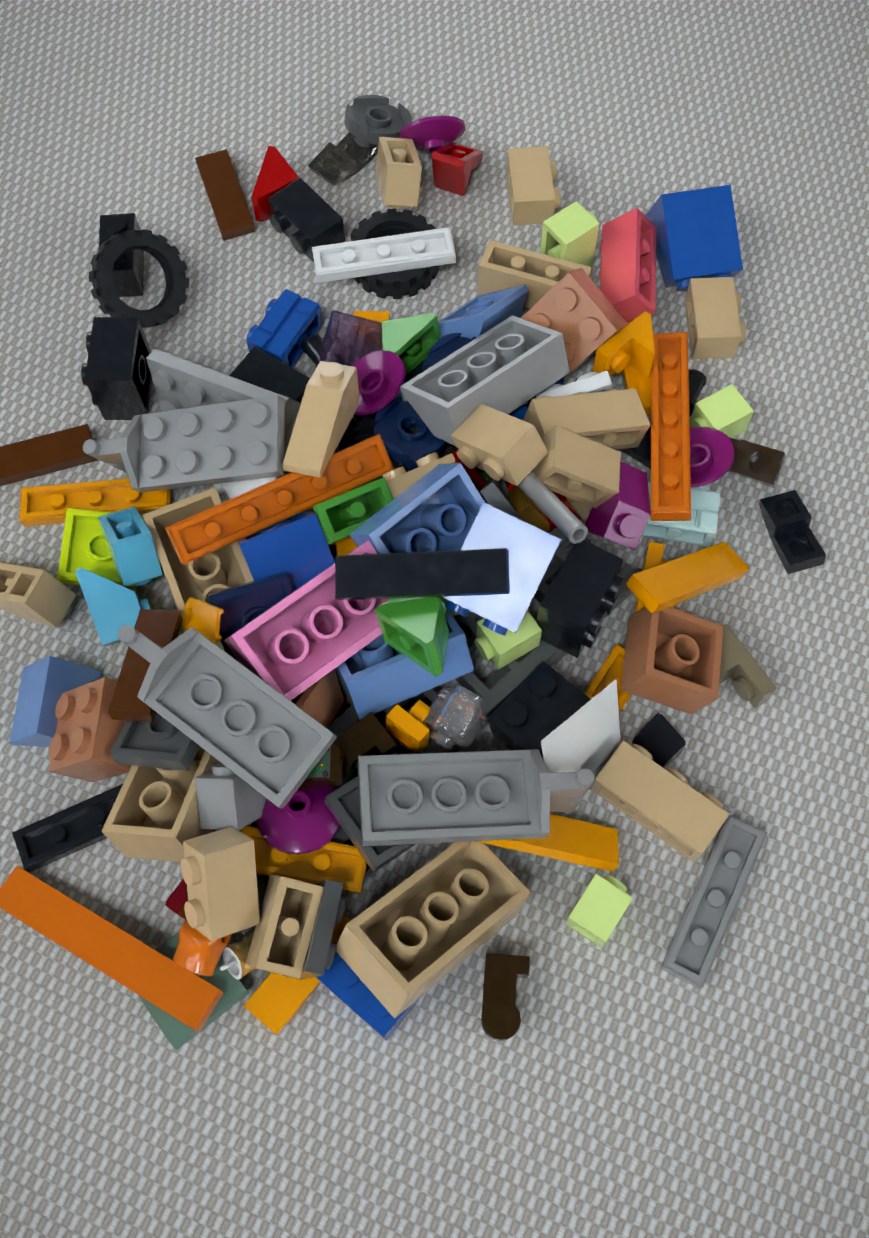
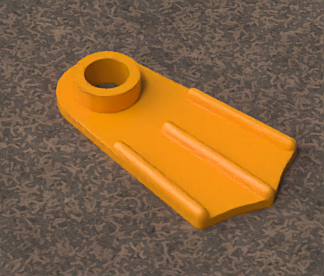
[182,597,224,645]

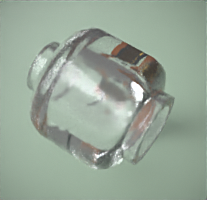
[425,685,487,750]

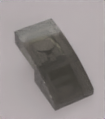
[308,132,378,186]

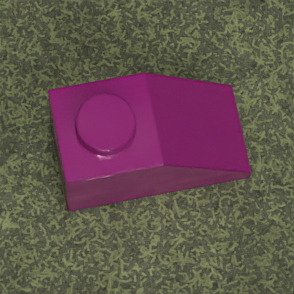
[585,461,651,550]

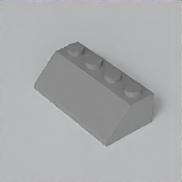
[400,315,570,447]

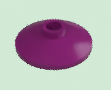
[399,115,466,154]
[352,350,406,415]
[690,427,735,487]
[256,787,340,855]

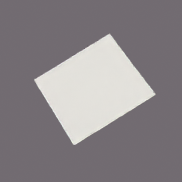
[541,679,621,773]

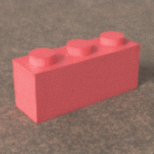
[599,208,657,323]

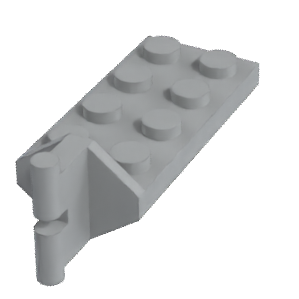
[146,349,301,458]
[83,395,285,493]
[118,625,337,809]
[357,749,595,846]

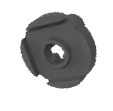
[344,95,411,148]

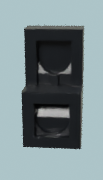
[759,490,826,574]

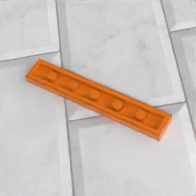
[651,332,691,521]
[165,434,394,565]
[0,866,224,1033]

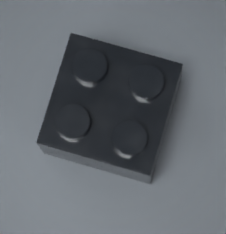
[81,317,152,420]
[537,540,625,658]
[487,661,591,761]

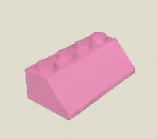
[223,540,390,701]

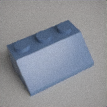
[349,463,485,554]
[335,608,474,720]

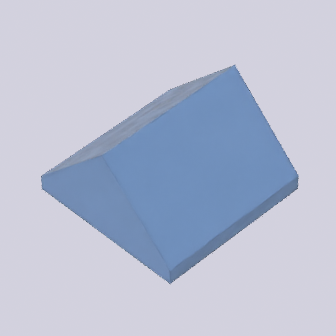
[438,284,528,340]
[9,656,103,747]

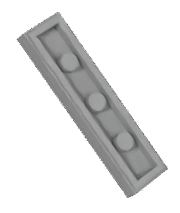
[660,814,768,989]

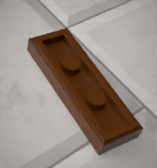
[195,149,256,241]
[0,424,98,486]
[108,609,183,722]

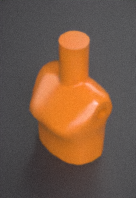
[173,919,231,976]

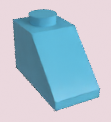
[98,506,163,587]
[75,568,153,646]

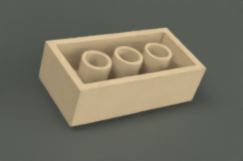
[143,487,254,616]
[102,747,219,863]
[336,841,531,1019]

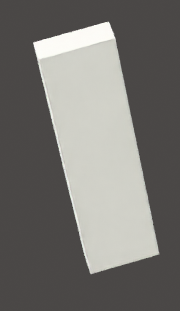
[312,227,456,283]

